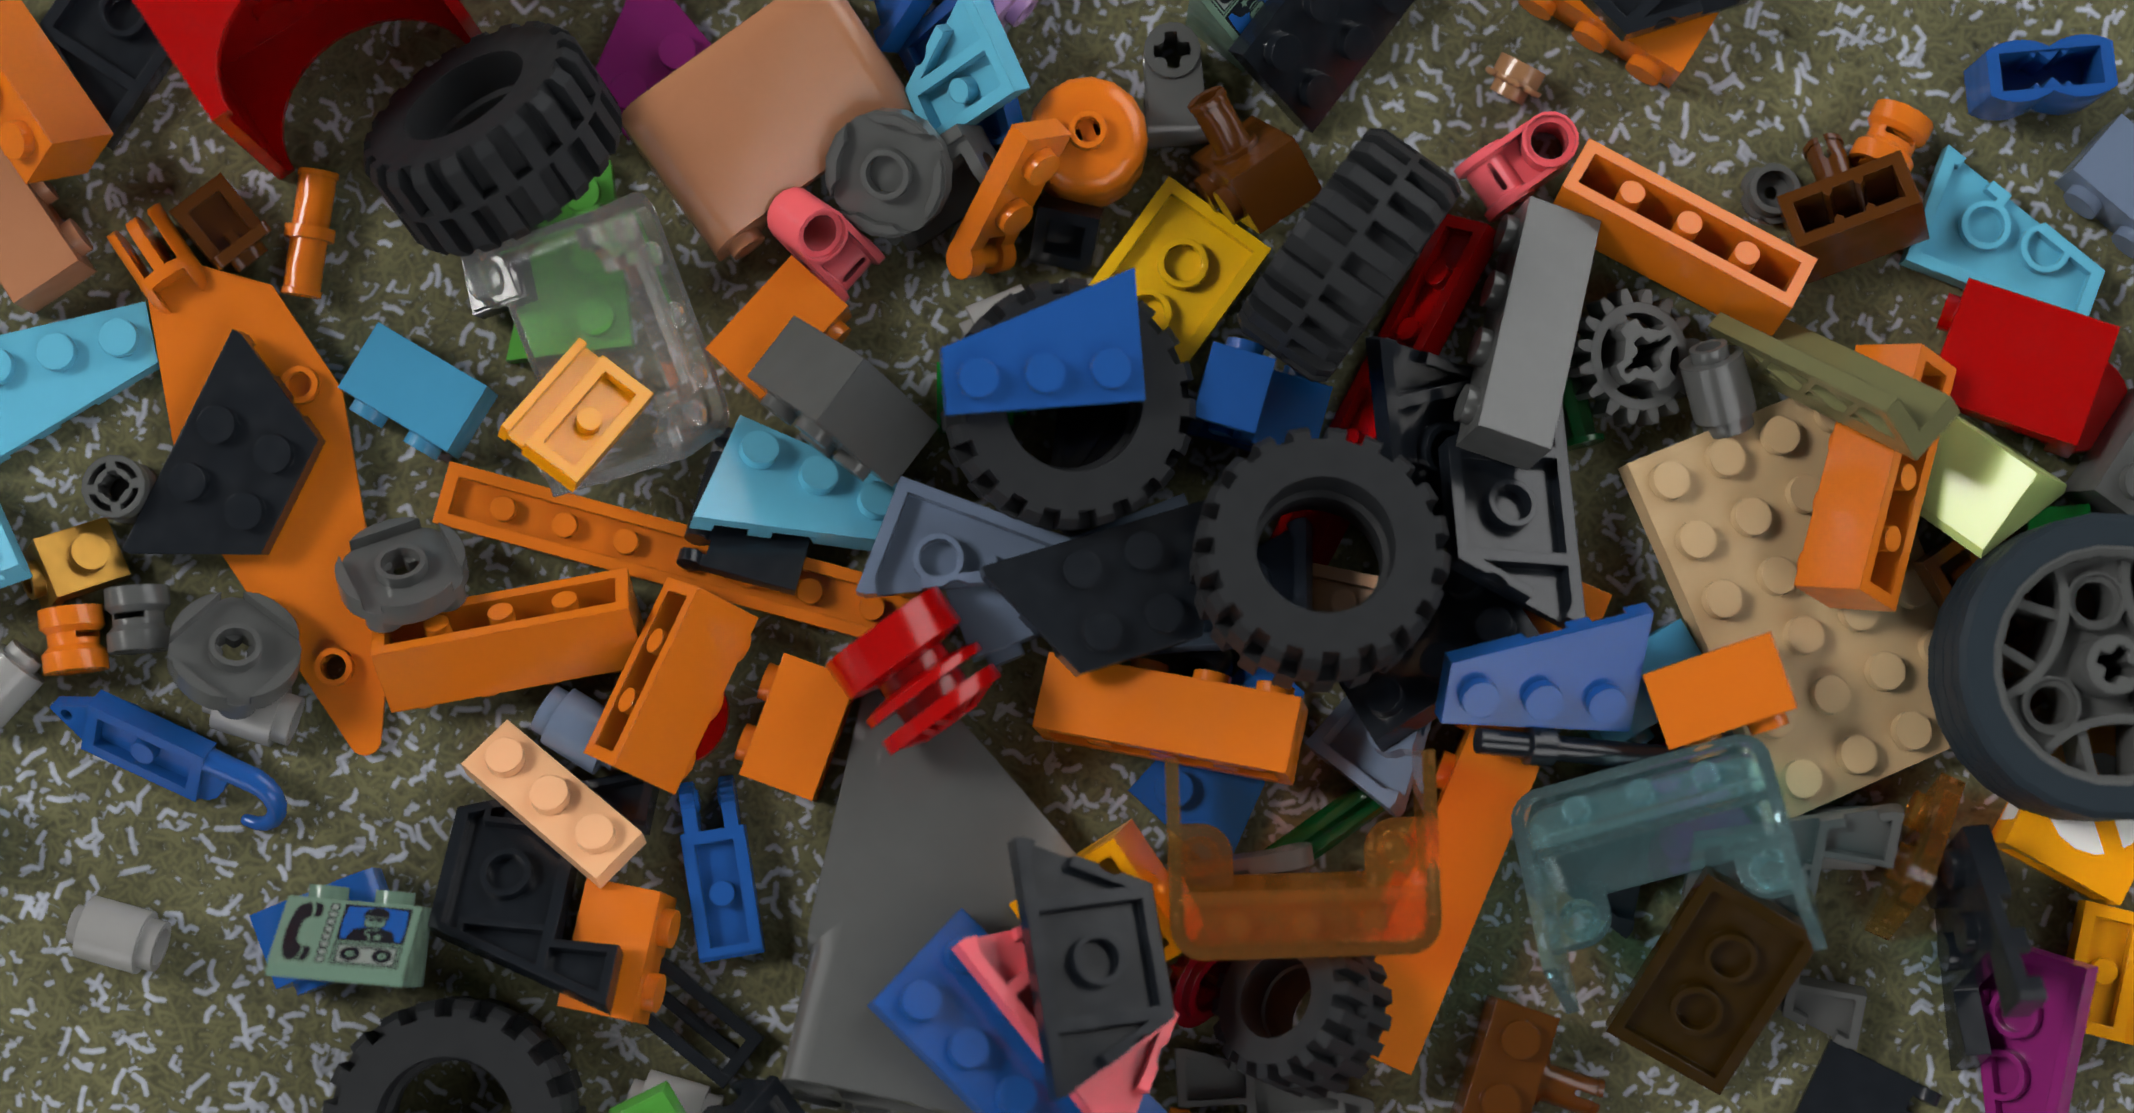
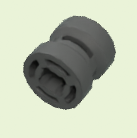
[81,455,158,525]
[103,584,171,655]

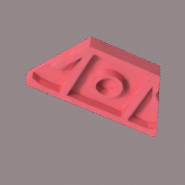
[951,926,1179,1113]

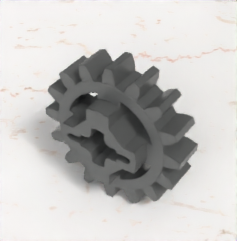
[1568,288,1700,427]

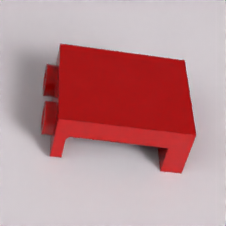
[1936,278,2120,459]

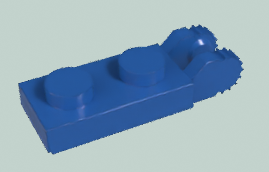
[678,774,766,963]

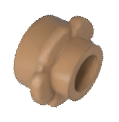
[1485,52,1546,106]

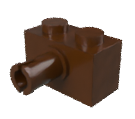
[1187,86,1322,234]
[1776,133,1930,284]
[1450,994,1605,1113]

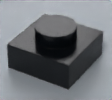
[1029,194,1104,274]

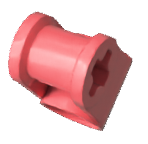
[1454,111,1579,223]
[767,187,885,302]

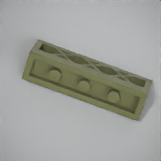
[1708,312,1961,461]

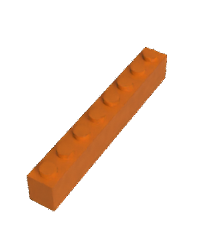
[1360,582,1612,1075]

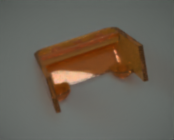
[1164,749,1442,961]

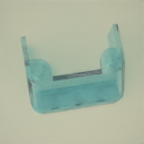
[1511,734,1828,1014]

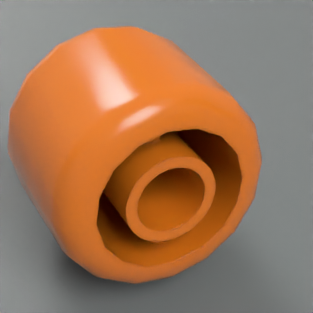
[1030,76,1148,207]

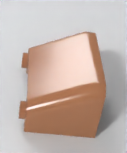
[621,0,914,262]

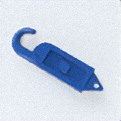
[50,689,287,831]

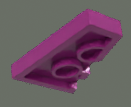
[1979,946,2098,1113]

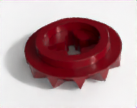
[1169,928,1241,1028]

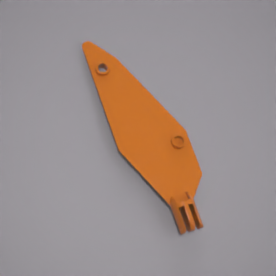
[106,203,386,756]

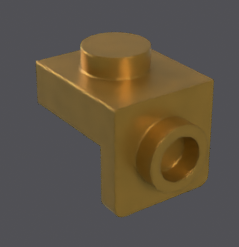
[21,517,131,609]

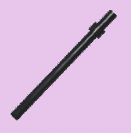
[1473,727,1754,780]

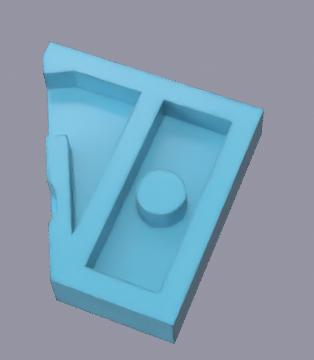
[904,0,1030,135]

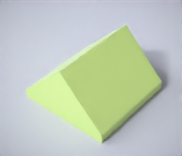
[1920,413,2067,558]

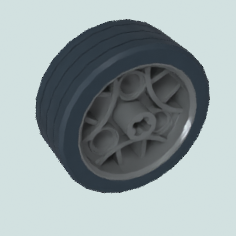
[1928,513,2134,821]

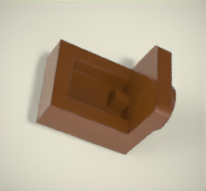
[169,172,272,273]

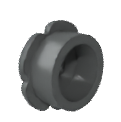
[1740,163,1801,224]

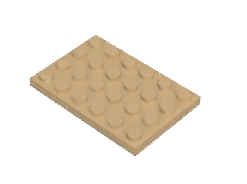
[1618,398,1951,820]

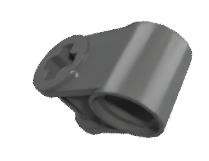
[1143,22,1210,149]

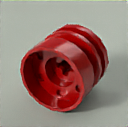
[825,585,1002,757]

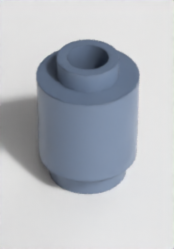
[530,685,614,775]

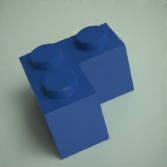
[1186,337,1333,452]

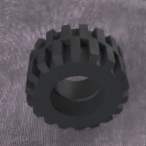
[1212,917,1393,1099]

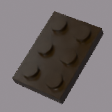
[1606,865,1823,1095]

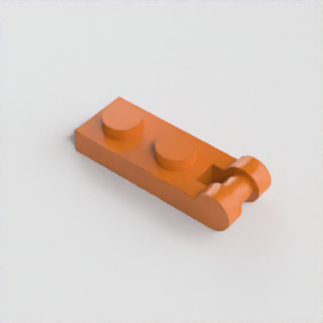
[946,118,1072,280]

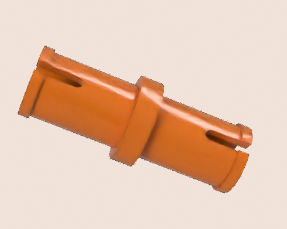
[280,167,339,299]

